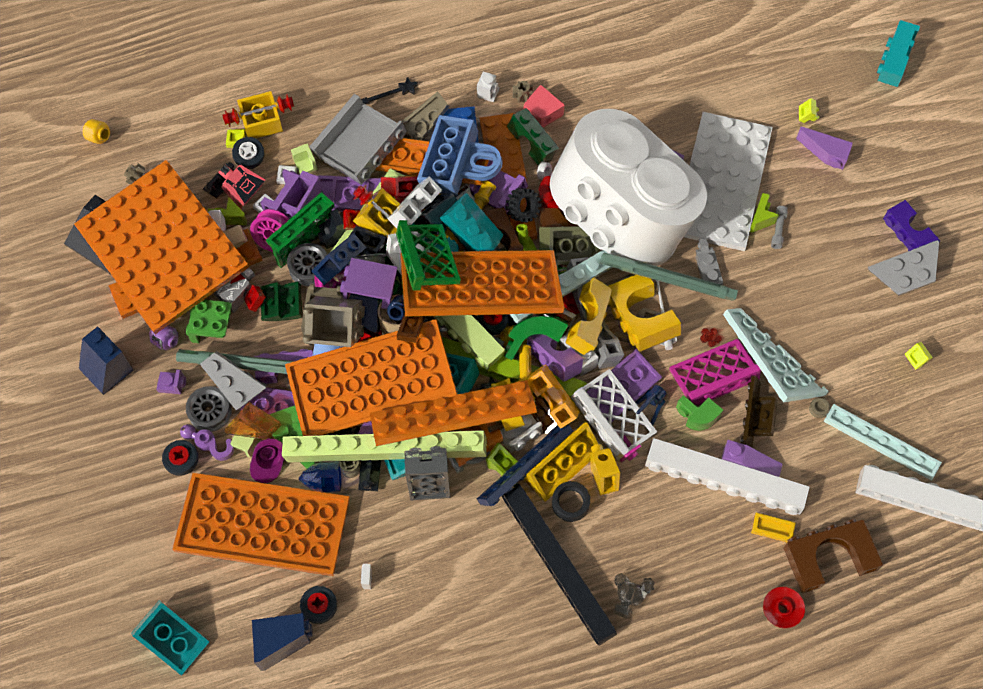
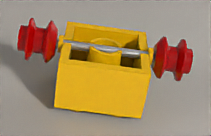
[222,91,295,138]
[353,185,400,242]

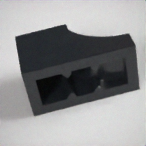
[317,209,345,249]

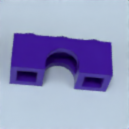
[883,200,940,251]

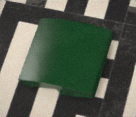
[260,281,302,321]

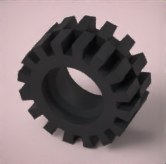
[505,188,541,222]

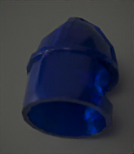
[299,461,342,493]

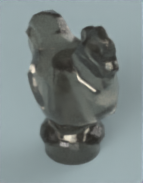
[613,573,655,619]

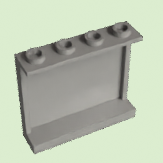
[309,94,407,185]

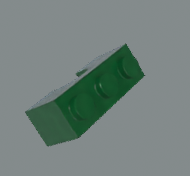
[507,108,559,166]

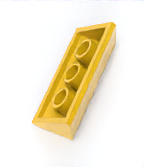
[524,422,598,502]

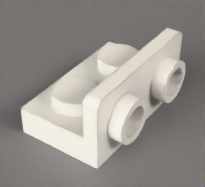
[500,414,542,453]

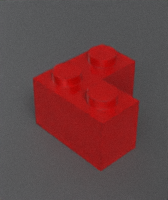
[381,176,424,212]

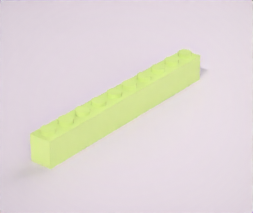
[282,431,487,462]

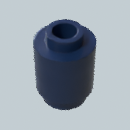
[387,295,405,320]

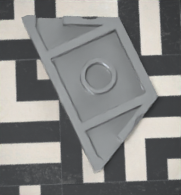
[868,240,939,296]

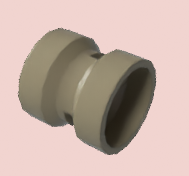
[339,460,361,478]

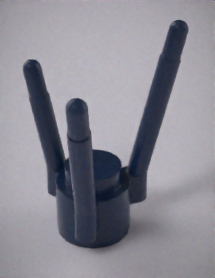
[628,385,667,426]

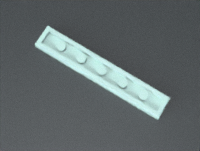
[824,404,942,480]

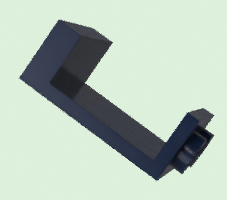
[312,233,366,285]

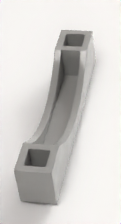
[566,257,624,369]

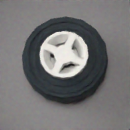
[232,137,265,169]

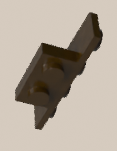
[740,375,778,448]

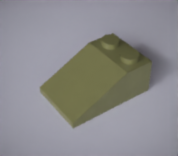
[539,226,599,265]

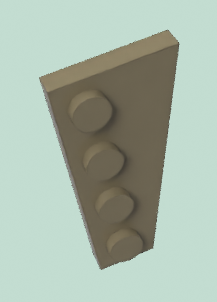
[402,91,450,141]

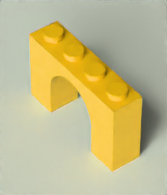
[607,275,681,352]

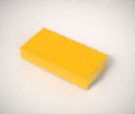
[751,512,796,542]

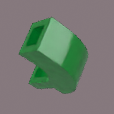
[505,314,568,360]

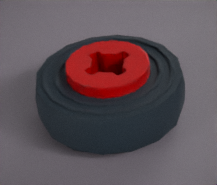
[474,314,508,336]
[162,440,198,476]
[300,586,338,624]

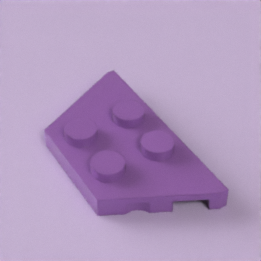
[317,175,381,212]

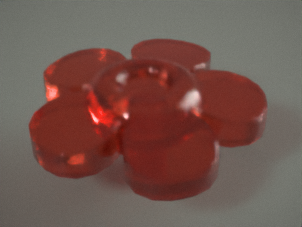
[700,328,722,347]

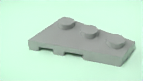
[200,351,268,410]

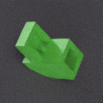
[676,395,723,431]

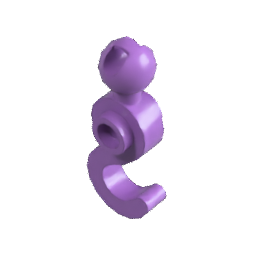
[180,424,234,461]

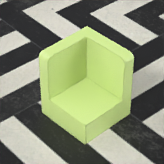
[291,144,317,174]
[230,424,261,458]

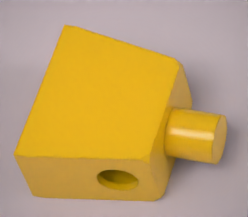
[590,444,620,496]

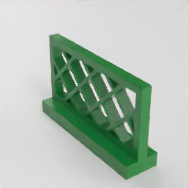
[266,192,335,268]
[396,220,461,291]

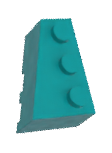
[877,20,920,87]

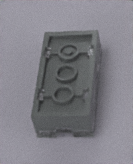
[404,446,450,501]

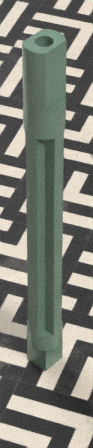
[600,252,738,301]
[176,349,294,374]

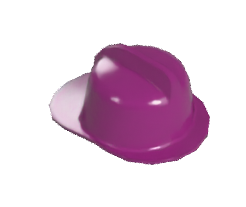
[250,438,284,483]

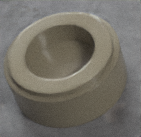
[809,398,830,418]

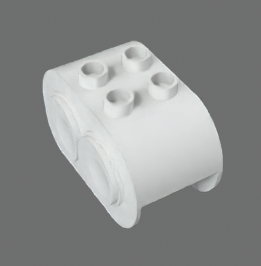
[550,109,707,266]

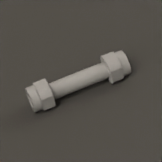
[771,206,788,249]

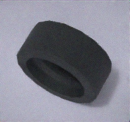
[552,481,591,522]

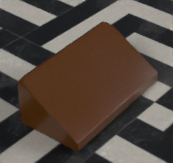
[531,393,558,434]

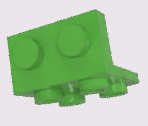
[186,300,232,343]

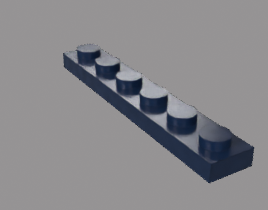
[476,425,573,506]

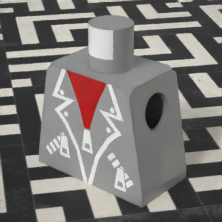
[213,268,255,313]

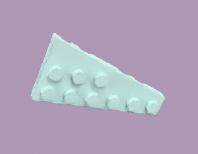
[723,308,829,403]

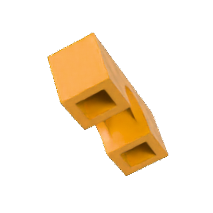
[527,364,580,429]

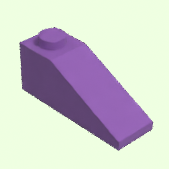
[796,126,853,170]
[721,440,783,477]

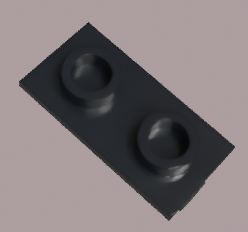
[203,162,235,199]
[358,460,381,492]

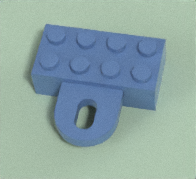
[417,115,502,196]

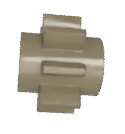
[513,81,533,103]
[124,163,146,184]

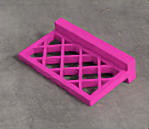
[669,339,761,406]

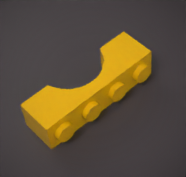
[565,277,612,355]

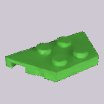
[257,406,315,473]

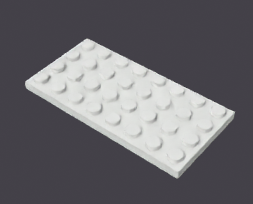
[684,112,773,251]

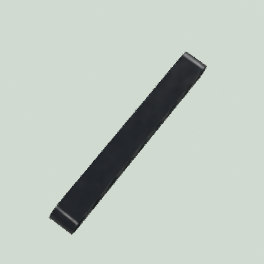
[502,483,617,646]

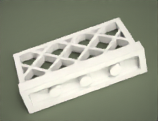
[571,369,657,460]

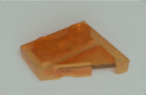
[224,402,281,440]

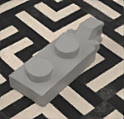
[695,238,723,285]

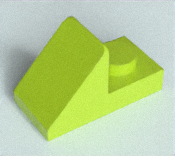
[750,193,779,233]
[208,197,247,226]
[486,443,518,476]

